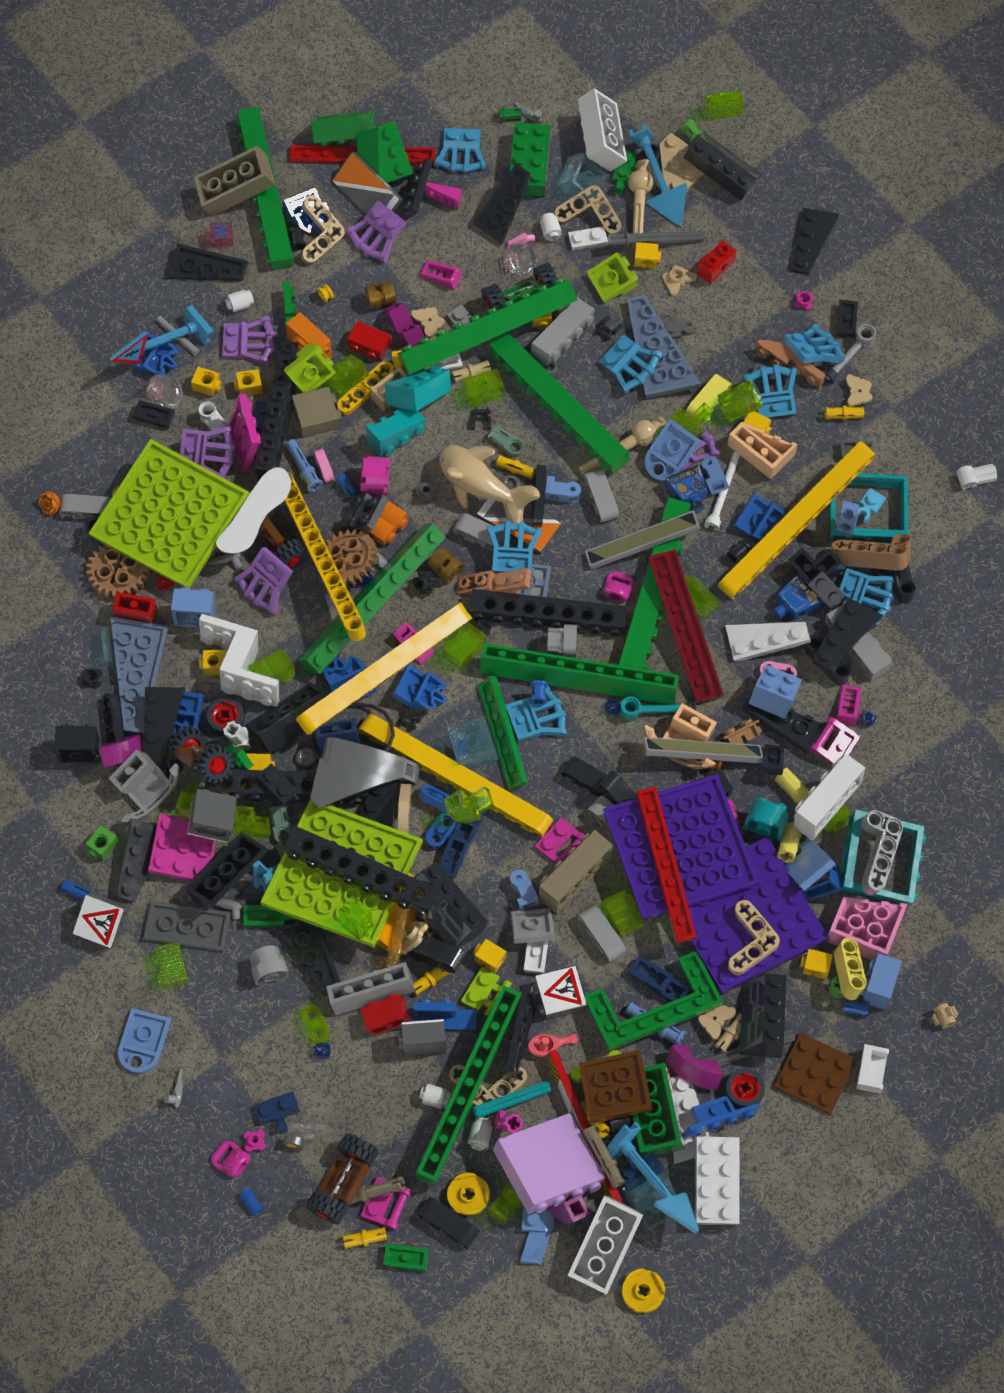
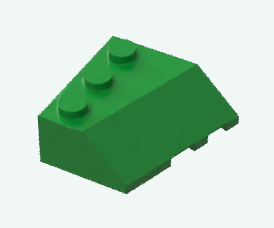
[311,109,375,146]
[356,121,413,183]

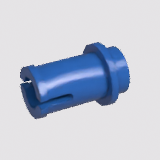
[336,474,359,499]
[843,1000,869,1018]
[239,1188,264,1216]

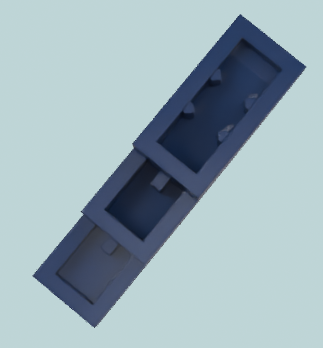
[439,801,487,879]
[628,955,704,1021]

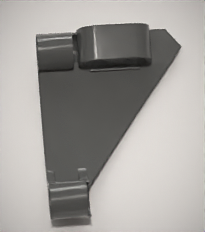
[310,737,421,809]

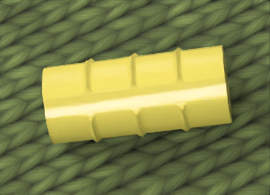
[775,768,809,804]
[777,822,802,863]

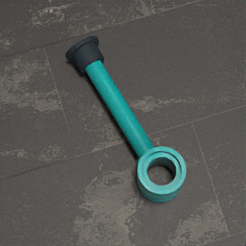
[620,697,696,722]

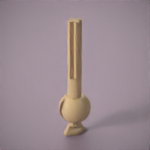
[628,159,653,249]
[579,417,667,476]

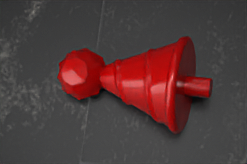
[156,574,175,591]

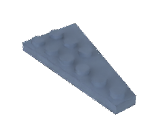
[627,295,702,399]
[110,616,169,736]

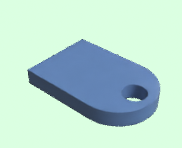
[645,419,702,481]
[783,841,836,891]
[118,1008,172,1074]

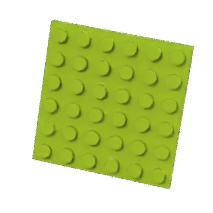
[89,439,250,589]
[261,800,423,947]

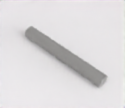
[156,316,200,356]

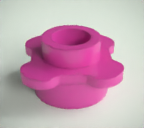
[794,291,814,310]
[244,1130,266,1152]

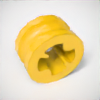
[317,284,334,303]

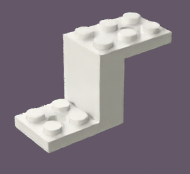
[199,614,279,707]

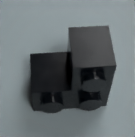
[788,547,845,582]

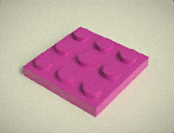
[229,393,261,473]
[148,813,216,881]

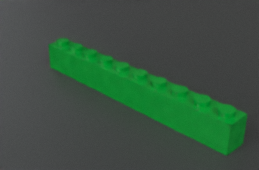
[235,106,294,271]
[397,277,578,375]
[489,332,630,474]
[619,498,691,670]
[298,523,446,674]
[480,643,679,705]
[416,985,522,1187]

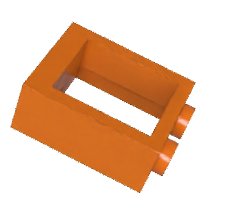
[286,312,332,360]

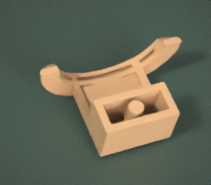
[645,703,717,769]

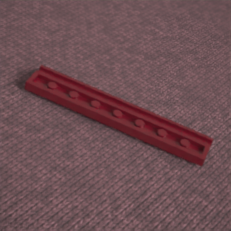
[648,549,724,704]

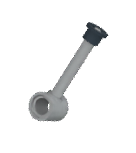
[823,324,876,384]

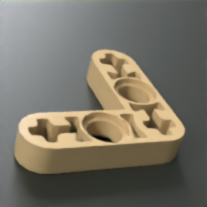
[555,186,622,234]
[300,195,345,264]
[398,784,411,834]
[728,900,780,975]
[449,1065,527,1106]

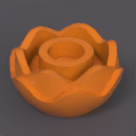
[39,491,60,515]

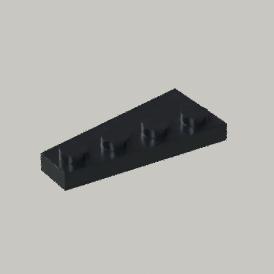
[359,779,399,828]

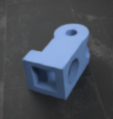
[702,456,730,495]
[545,476,581,503]
[836,501,859,535]
[510,870,539,911]

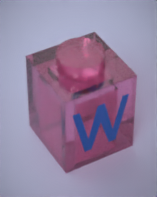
[206,222,234,248]

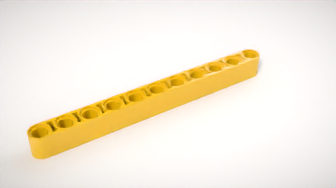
[718,441,876,599]
[284,472,366,641]
[296,603,472,735]
[358,714,553,838]

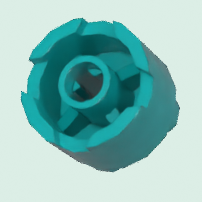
[743,797,789,843]

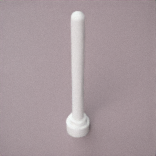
[704,451,740,531]

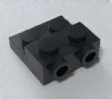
[341,493,389,534]

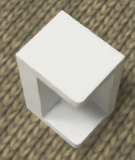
[856,1044,889,1094]

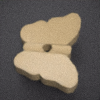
[663,265,697,296]
[411,307,445,339]
[846,374,873,407]
[400,921,428,955]
[698,1005,736,1040]

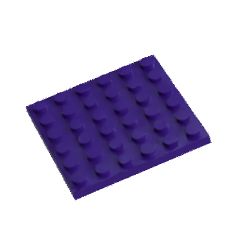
[603,774,759,921]
[689,836,829,995]

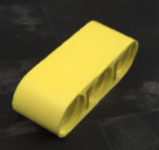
[685,374,732,424]
[834,938,866,1000]

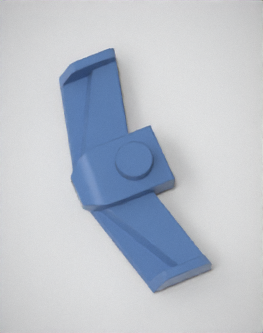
[520,1209,554,1265]

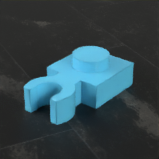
[858,488,886,523]

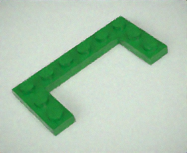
[584,951,723,1051]

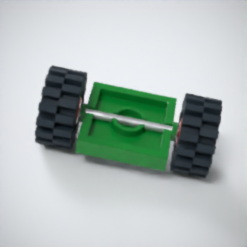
[481,262,558,310]

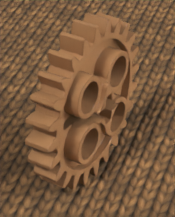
[321,529,378,588]
[86,545,150,600]

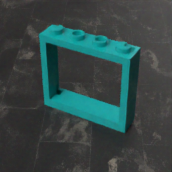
[829,472,908,544]
[840,809,926,907]

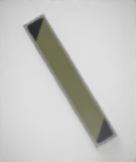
[585,510,700,570]
[643,737,764,763]

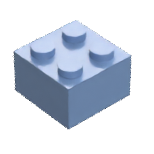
[171,587,216,628]
[749,665,802,719]
[860,953,902,1010]

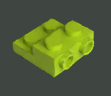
[586,252,639,303]
[284,342,336,393]

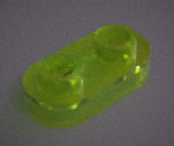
[301,1004,330,1045]

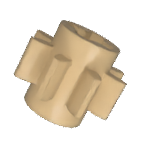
[931,1003,959,1029]

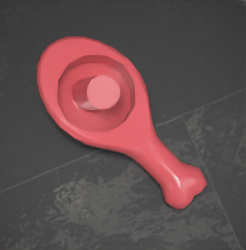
[527,1033,578,1057]

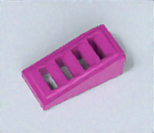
[425,182,462,210]
[419,260,462,290]
[393,622,435,664]
[836,685,862,727]

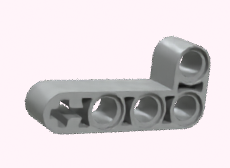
[861,810,903,896]

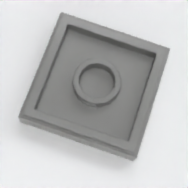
[510,908,555,944]

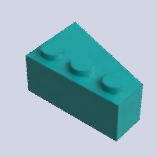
[384,366,451,411]
[366,408,426,457]

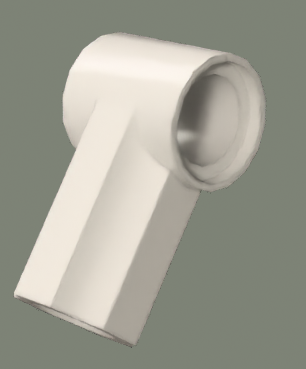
[199,401,229,436]
[956,464,997,491]
[223,721,251,750]

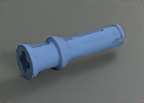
[285,439,323,492]
[625,1002,686,1045]

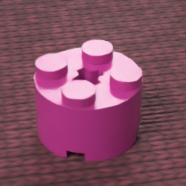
[360,455,390,496]

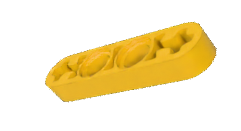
[337,361,394,415]

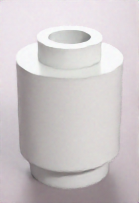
[540,213,562,242]
[225,289,254,313]
[419,1084,451,1109]
[468,1117,493,1151]

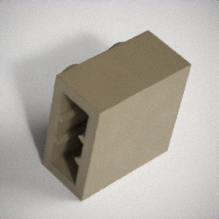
[292,387,342,437]

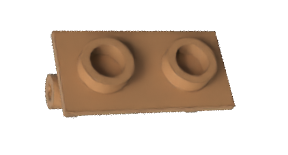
[720,718,762,744]

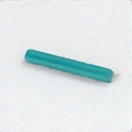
[473,1081,551,1118]

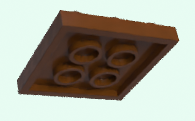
[774,1032,857,1115]
[579,1050,652,1124]

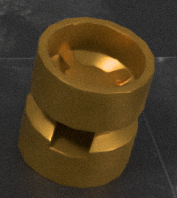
[365,280,396,309]
[428,547,465,583]

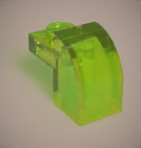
[668,402,713,437]
[175,785,205,820]
[443,786,494,823]
[232,806,271,838]
[487,1181,522,1225]

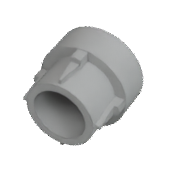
[547,624,577,658]
[250,945,289,986]

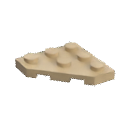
[659,133,704,192]

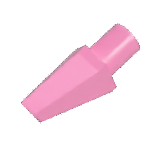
[506,233,535,248]

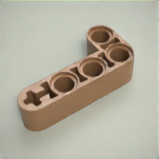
[832,534,911,570]

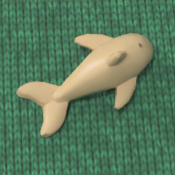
[439,444,540,532]

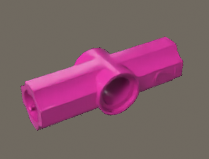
[492,1110,523,1133]

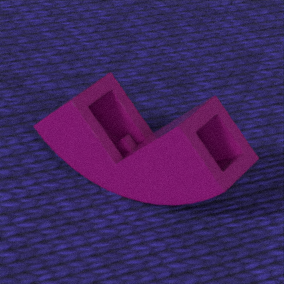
[383,302,425,346]
[100,734,143,767]
[666,1045,723,1090]
[547,1195,590,1223]

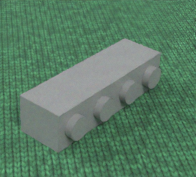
[530,297,595,366]
[825,603,892,681]
[326,962,415,1015]

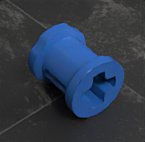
[529,680,547,706]

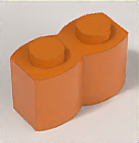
[366,501,408,547]

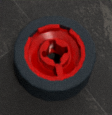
[206,697,245,737]
[725,1068,765,1109]

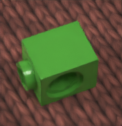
[86,825,119,861]

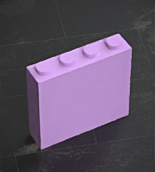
[493,1113,606,1214]

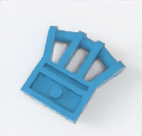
[434,128,487,174]
[783,324,846,363]
[599,335,663,393]
[743,364,797,418]
[487,521,543,573]
[839,568,895,627]
[505,685,567,742]

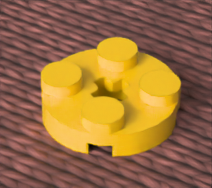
[447,1173,490,1217]
[622,1269,665,1313]

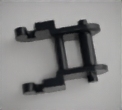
[596,315,623,341]
[473,407,491,430]
[399,707,426,731]

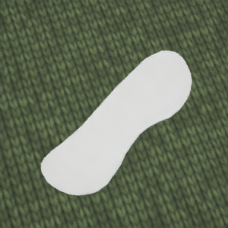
[216,468,291,553]

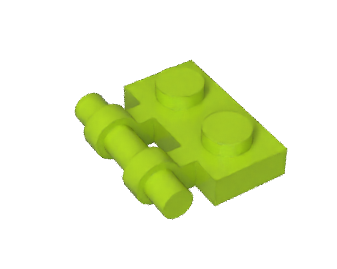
[461,967,512,1017]

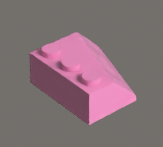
[826,897,907,960]

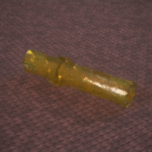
[385,909,409,968]

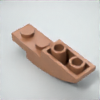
[756,340,826,388]
[456,568,532,596]

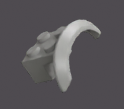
[109,750,180,823]

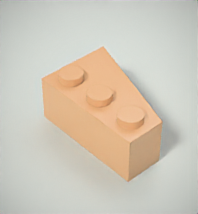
[727,422,798,480]

